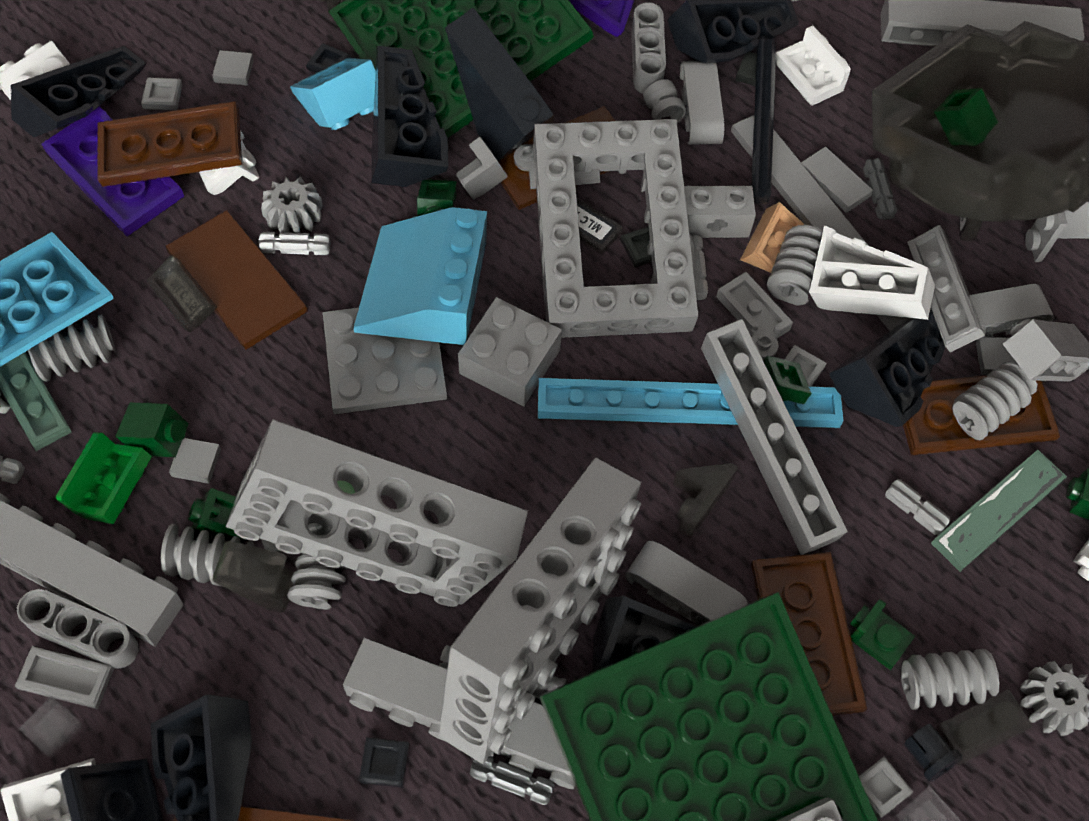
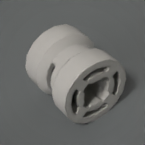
[643,80,686,123]

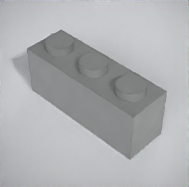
[1003,319,1089,382]

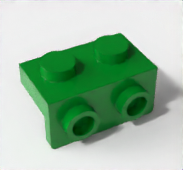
[56,432,152,524]

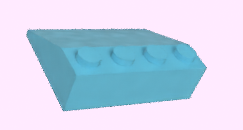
[354,207,487,345]
[0,232,114,367]

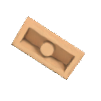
[740,202,804,273]

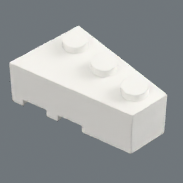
[809,225,935,319]

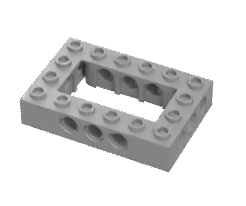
[533,119,698,338]
[226,419,528,607]
[438,458,641,764]

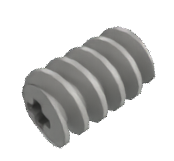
[767,225,823,306]
[28,314,116,382]
[952,361,1038,440]
[287,522,356,610]
[161,523,254,590]
[901,649,999,710]

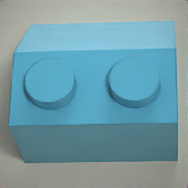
[290,58,376,130]

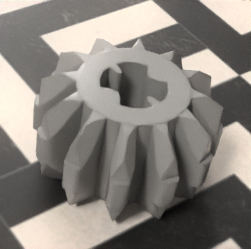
[261,176,323,233]
[1020,661,1089,736]

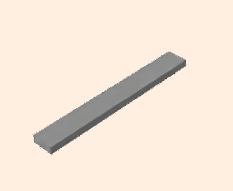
[731,115,909,331]

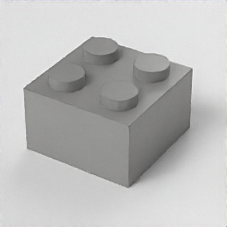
[458,297,562,406]

